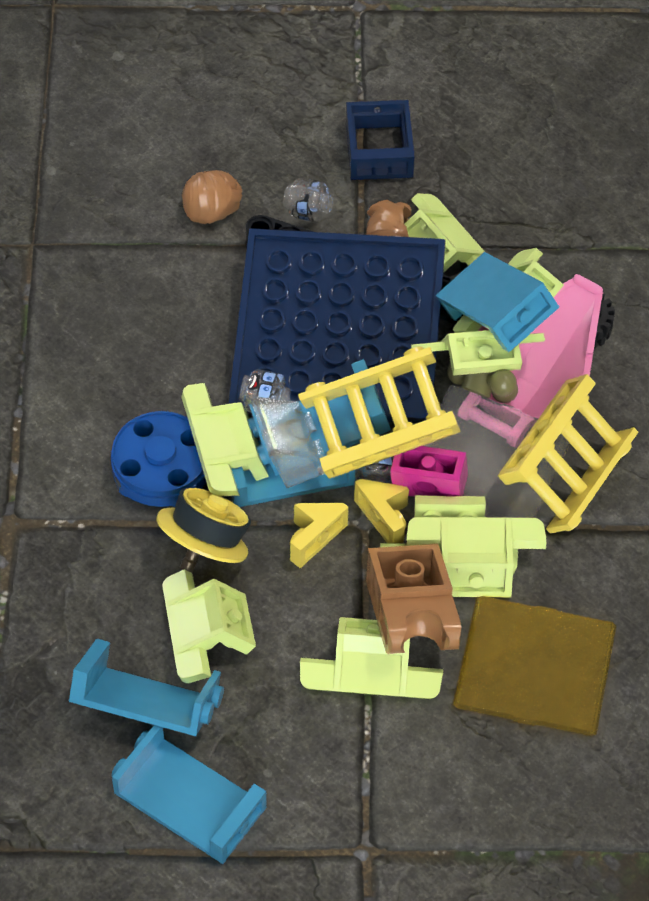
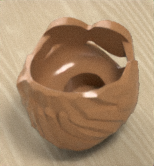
[182,170,243,224]
[366,200,412,237]

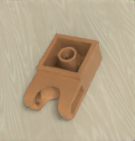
[366,544,461,654]

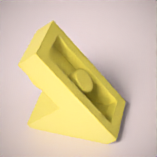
[354,479,409,544]
[290,503,348,568]

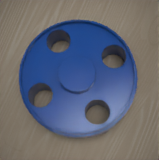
[111,411,206,507]

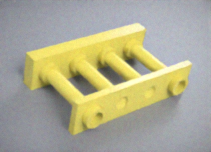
[298,346,461,479]
[497,374,638,534]

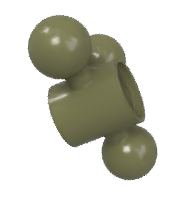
[447,363,518,403]

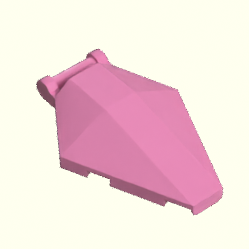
[457,274,603,449]

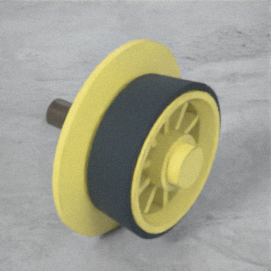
[156,488,251,573]

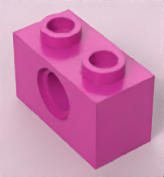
[390,446,468,497]

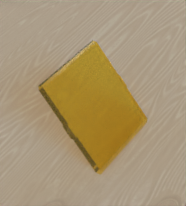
[453,596,616,736]

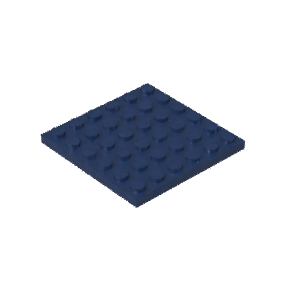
[228,229,446,423]

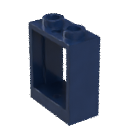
[346,100,415,180]

